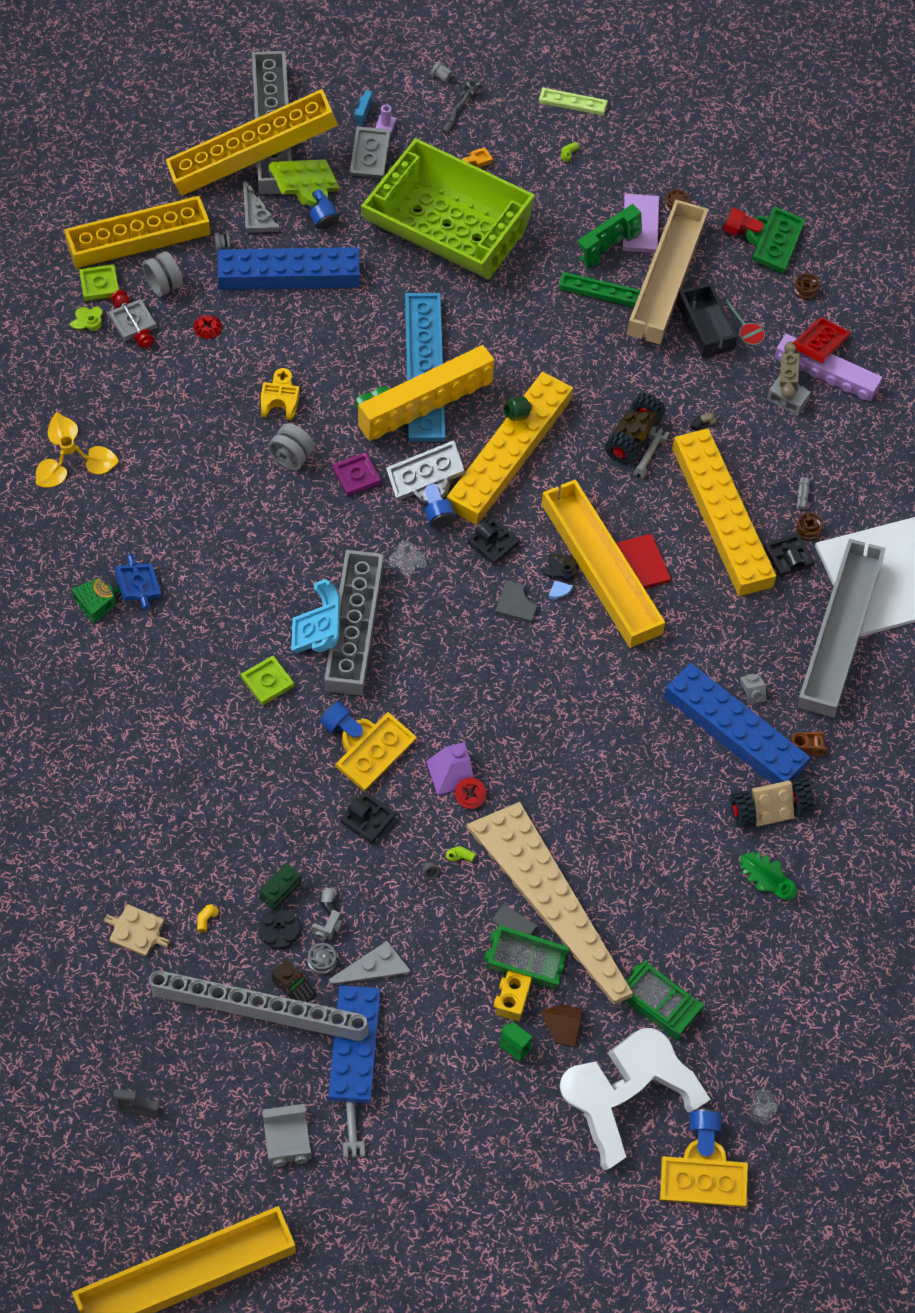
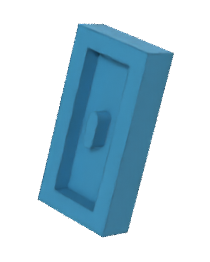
[354,90,372,126]

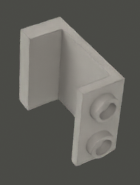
[262,1104,312,1167]

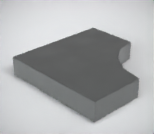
[495,580,537,624]
[492,904,537,958]
[113,1089,160,1117]

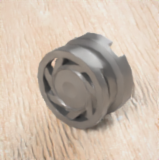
[214,232,231,257]
[308,943,337,975]

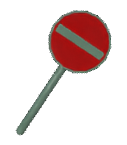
[726,300,765,345]

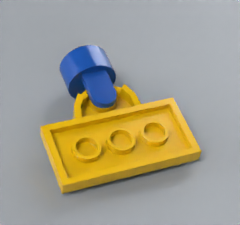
[320,701,417,792]
[660,1109,748,1207]

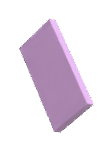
[622,194,659,253]

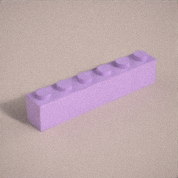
[774,334,882,402]

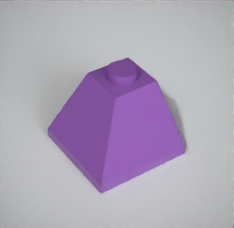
[426,742,474,796]

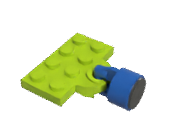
[269,159,340,229]

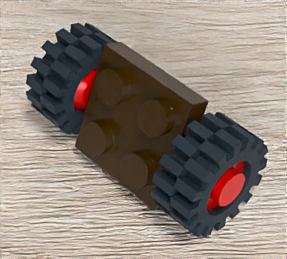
[604,392,666,465]

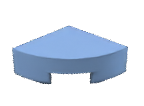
[549,581,573,600]

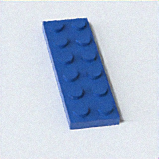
[328,985,381,1104]

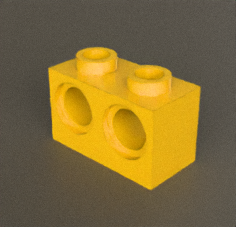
[493,971,532,1022]

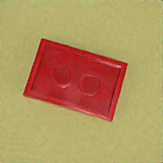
[617,534,671,589]

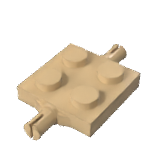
[104,904,170,957]

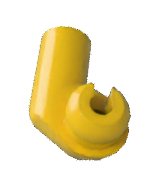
[197,904,219,932]

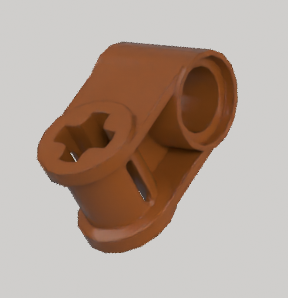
[791,731,828,756]

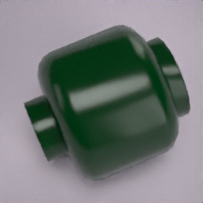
[504,396,532,421]

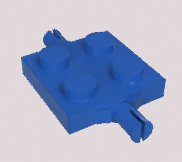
[114,553,161,610]

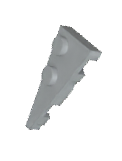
[243,182,279,233]
[328,941,410,985]

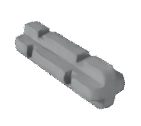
[797,477,810,510]

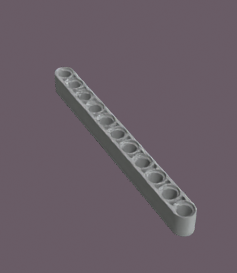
[149,971,368,1041]

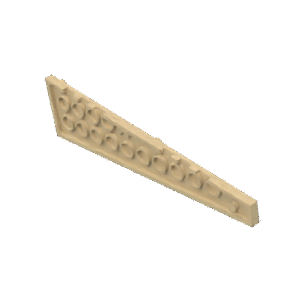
[467,802,633,1005]

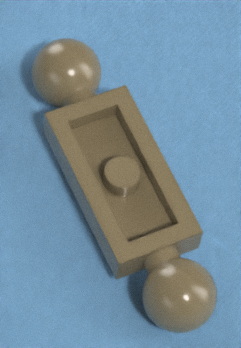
[780,341,800,399]

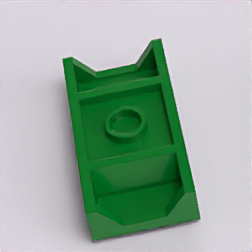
[577,204,642,268]

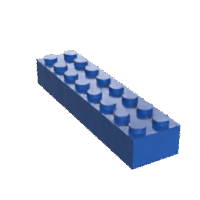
[218,247,360,290]
[664,663,810,784]

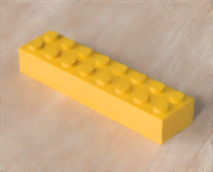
[64,196,210,269]
[358,345,494,441]

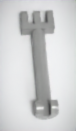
[633,426,670,479]
[342,1102,365,1158]

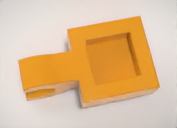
[462,147,493,168]

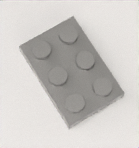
[350,127,391,179]

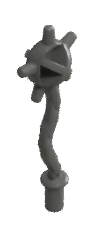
[442,78,482,134]

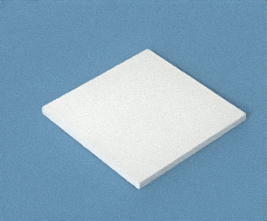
[815,517,915,637]

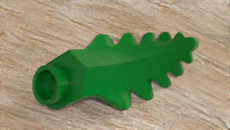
[739,852,798,901]

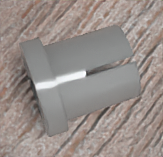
[430,61,453,83]

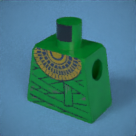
[72,578,121,623]

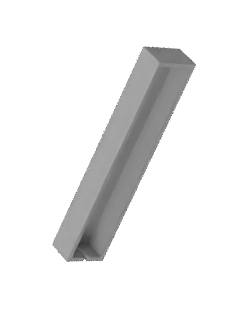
[797,538,886,718]

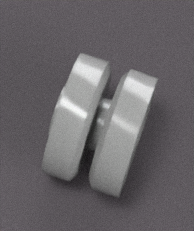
[142,251,183,297]
[267,423,315,470]

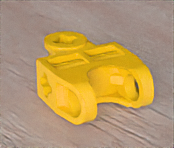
[261,368,300,420]

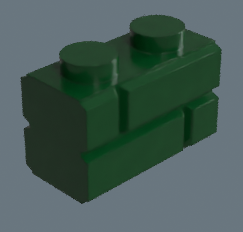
[259,863,302,910]

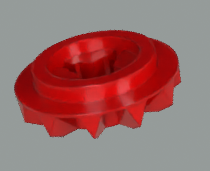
[193,314,222,339]
[454,777,486,809]

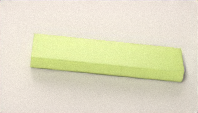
[539,88,608,116]

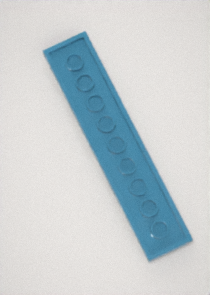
[405,293,445,442]

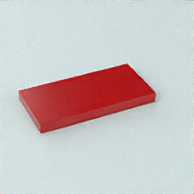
[793,317,851,364]

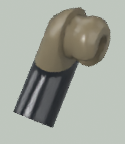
[690,413,717,431]

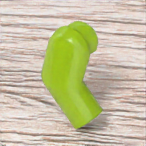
[561,142,579,162]
[446,846,476,863]

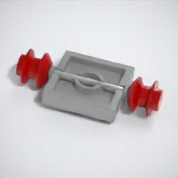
[109,290,157,348]

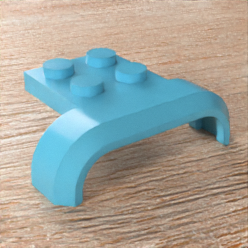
[291,579,340,653]

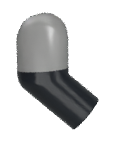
[321,888,339,916]

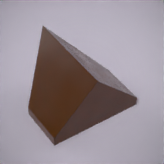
[540,1004,582,1047]

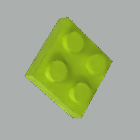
[79,264,119,301]
[241,656,294,705]

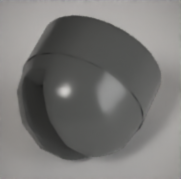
[422,862,439,879]

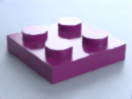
[332,452,381,496]

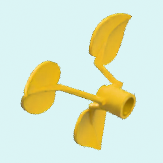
[36,412,118,488]

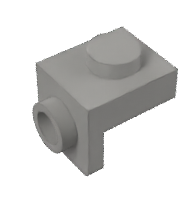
[740,674,766,705]
[312,910,342,941]

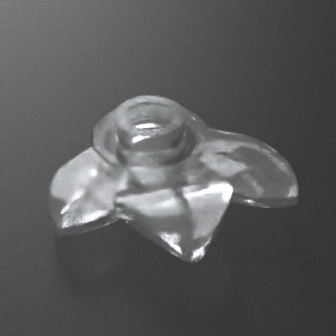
[389,541,426,577]

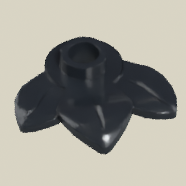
[542,554,577,581]

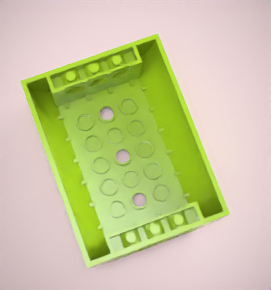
[361,138,535,279]

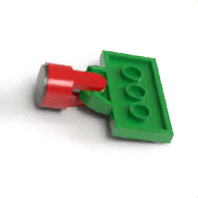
[721,206,805,273]

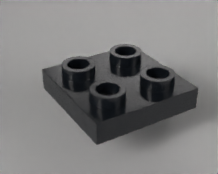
[467,517,520,565]
[764,533,814,577]
[340,791,396,844]

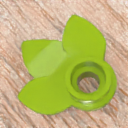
[69,306,103,331]

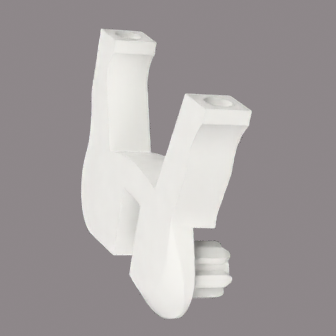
[560,1028,710,1170]

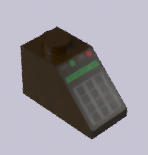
[272,959,316,1003]

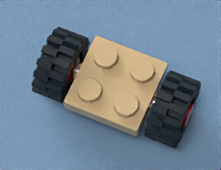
[730,777,815,828]

